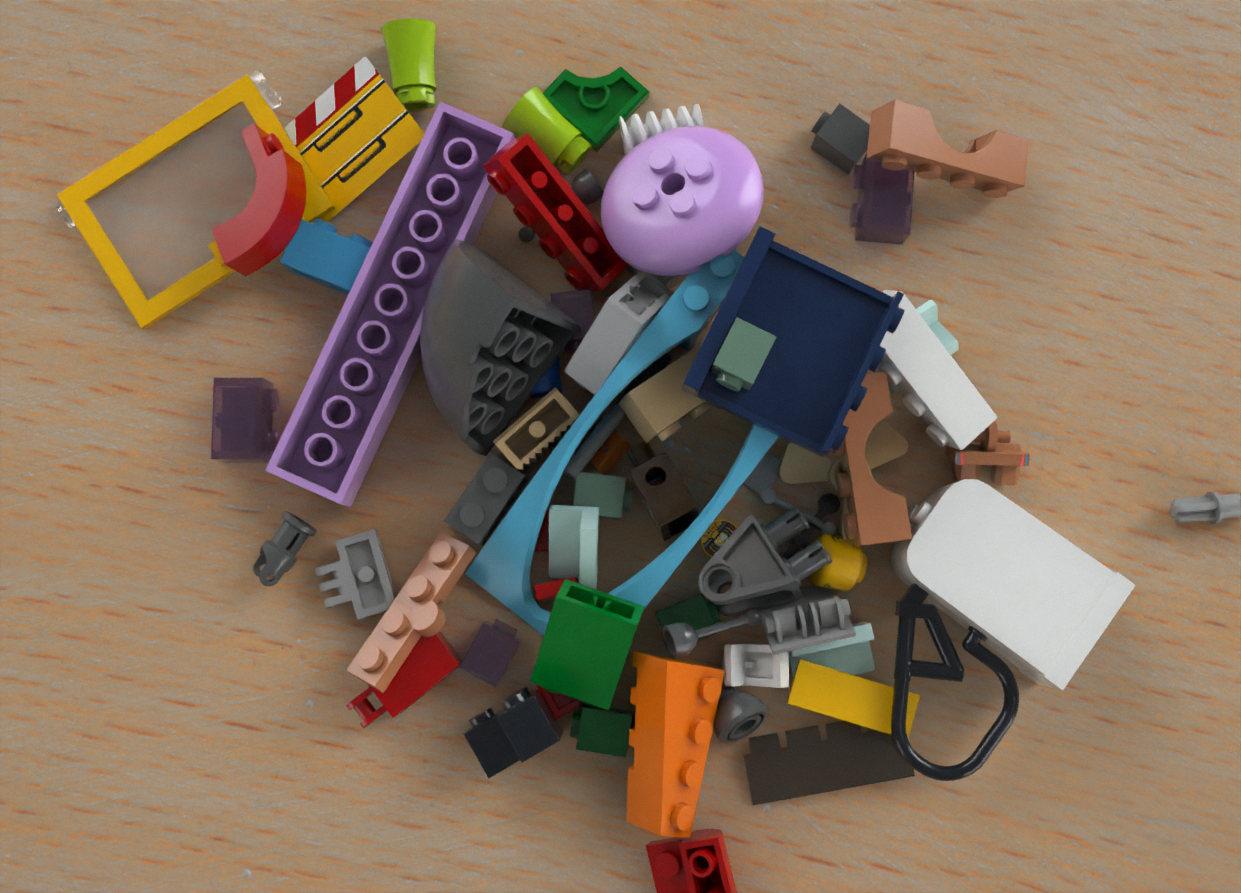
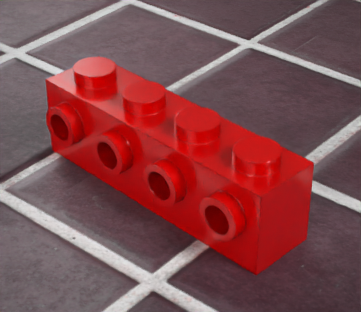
[482,133,629,293]

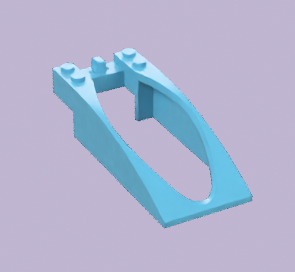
[465,250,779,636]

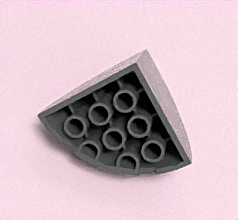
[420,239,580,456]

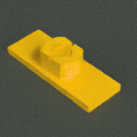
[787,659,920,738]

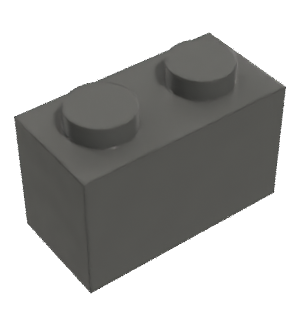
[444,453,529,546]

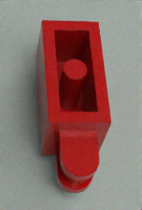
[346,631,464,729]

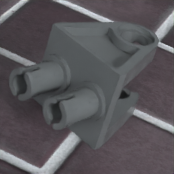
[698,505,833,617]

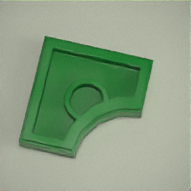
[543,66,650,152]

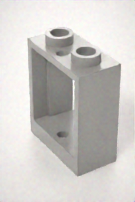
[564,271,674,395]

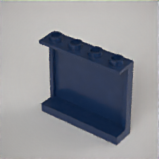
[682,226,905,457]

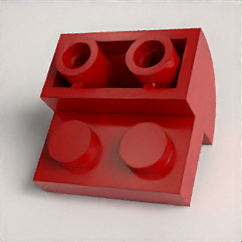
[646,829,737,893]

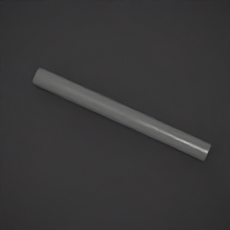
[563,353,671,480]

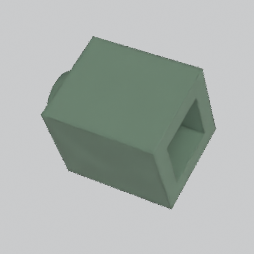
[711,317,777,392]
[573,472,633,520]

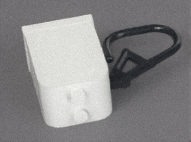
[890,479,1136,781]

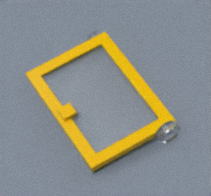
[56,69,335,329]

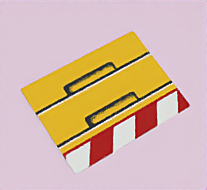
[284,57,425,223]

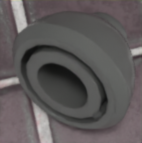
[713,686,768,743]

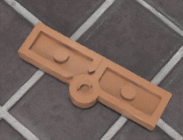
[347,532,476,693]

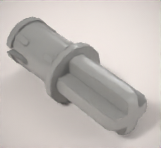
[1169,491,1241,524]

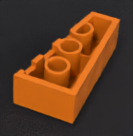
[626,651,725,837]

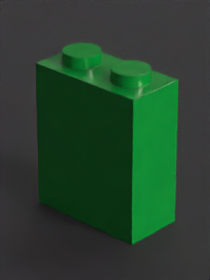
[530,579,644,711]

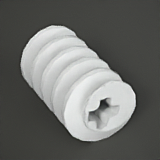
[619,103,704,155]

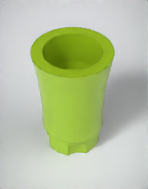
[381,18,436,112]
[501,86,592,176]

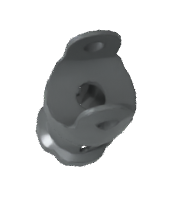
[253,511,317,586]

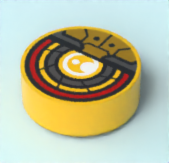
[700,519,737,558]

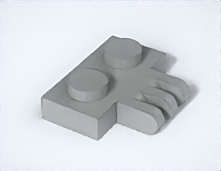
[315,529,396,620]

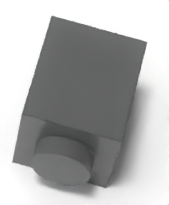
[811,103,870,175]

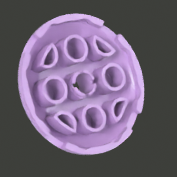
[601,126,764,276]

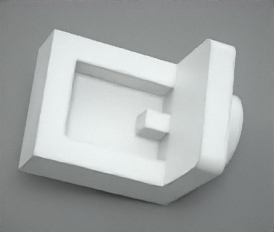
[722,643,789,688]

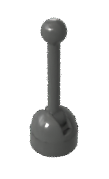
[519,169,604,243]
[663,609,762,659]

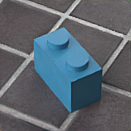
[280,218,373,295]

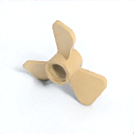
[779,420,908,541]

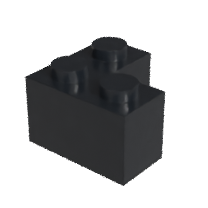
[464,687,563,779]

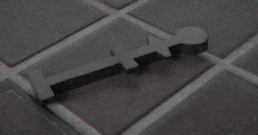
[781,493,840,560]

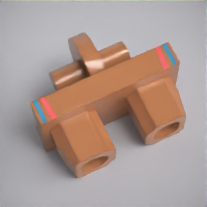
[945,421,1030,486]

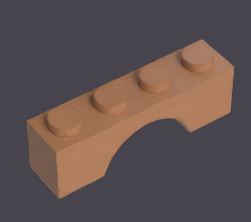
[866,99,1029,198]
[833,371,912,547]

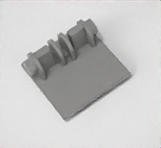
[758,585,856,655]

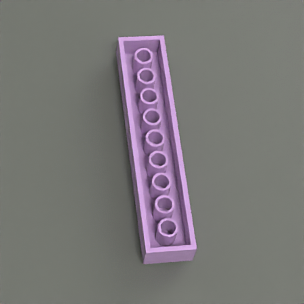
[265,102,515,507]

